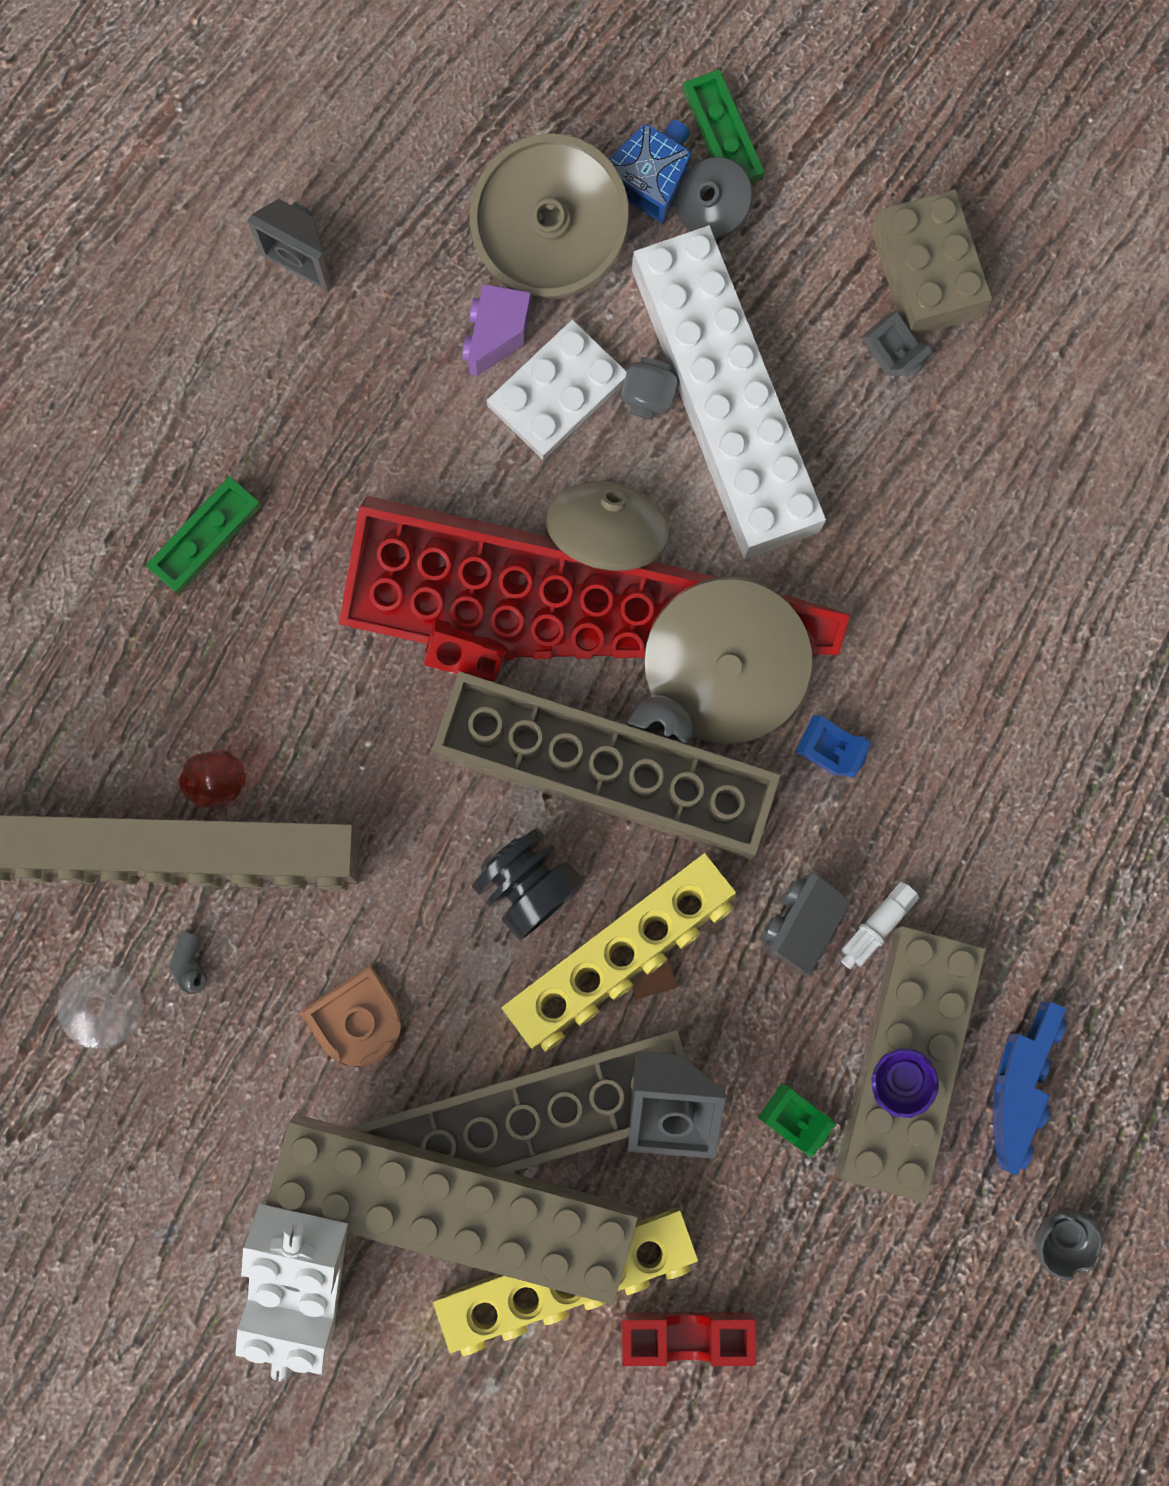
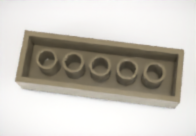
[834,927,986,1203]

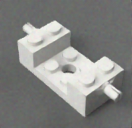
[236,1204,348,1381]

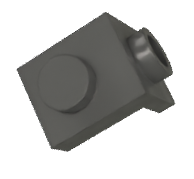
[861,312,933,377]

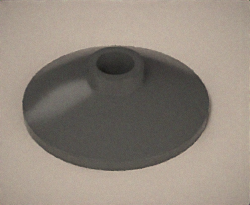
[676,157,753,239]

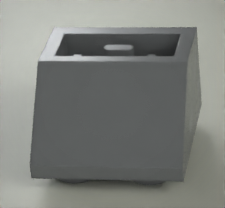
[759,872,851,977]

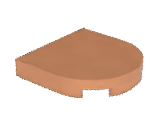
[300,965,402,1067]

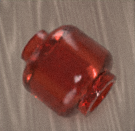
[179,749,246,808]

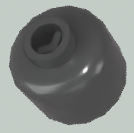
[620,357,678,420]

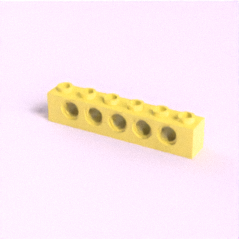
[501,853,736,1053]
[433,1207,698,1356]

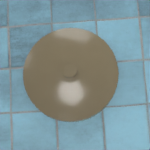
[470,133,630,299]
[645,577,812,744]

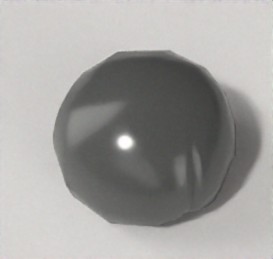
[626,695,694,745]
[1035,1209,1103,1281]

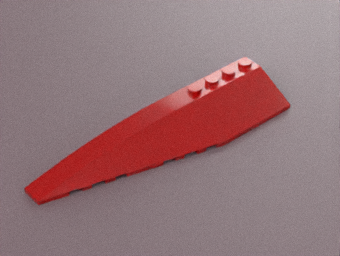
[339,496,850,660]

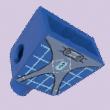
[609,120,691,224]

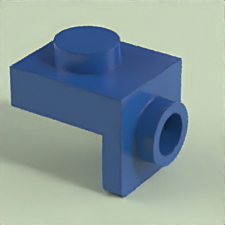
[795,715,871,778]

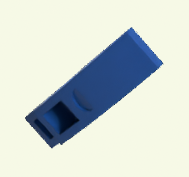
[993,1002,1067,1176]

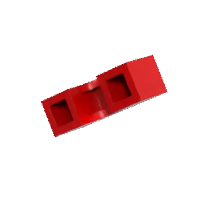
[621,1312,756,1366]

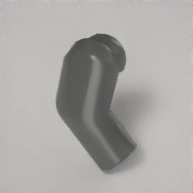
[169,931,207,994]

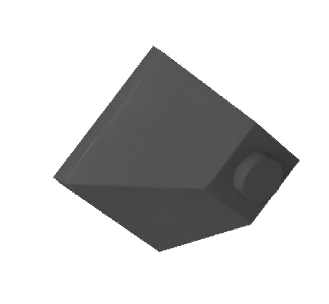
[247,199,332,292]
[628,1051,725,1159]

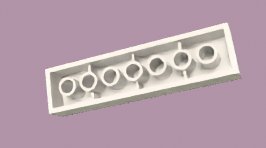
[632,226,826,560]

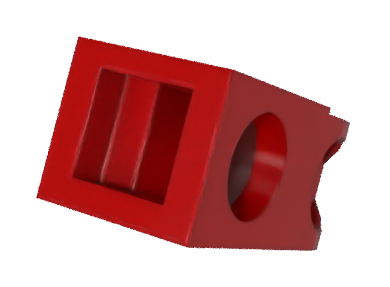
[423,618,507,682]

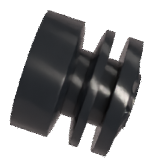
[472,828,586,941]

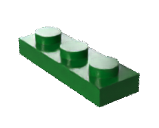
[682,69,765,184]
[145,476,262,596]

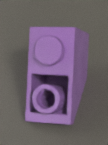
[462,284,531,376]

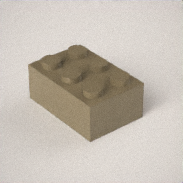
[871,189,992,336]

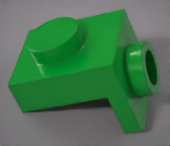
[757,1083,836,1157]

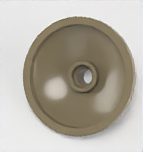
[546,481,669,571]

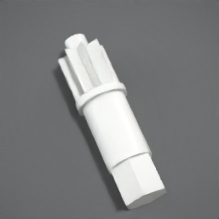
[841,882,919,969]

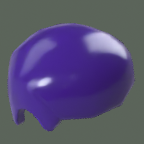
[871,1048,939,1118]

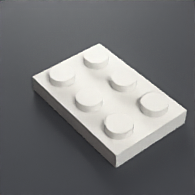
[486,320,627,460]

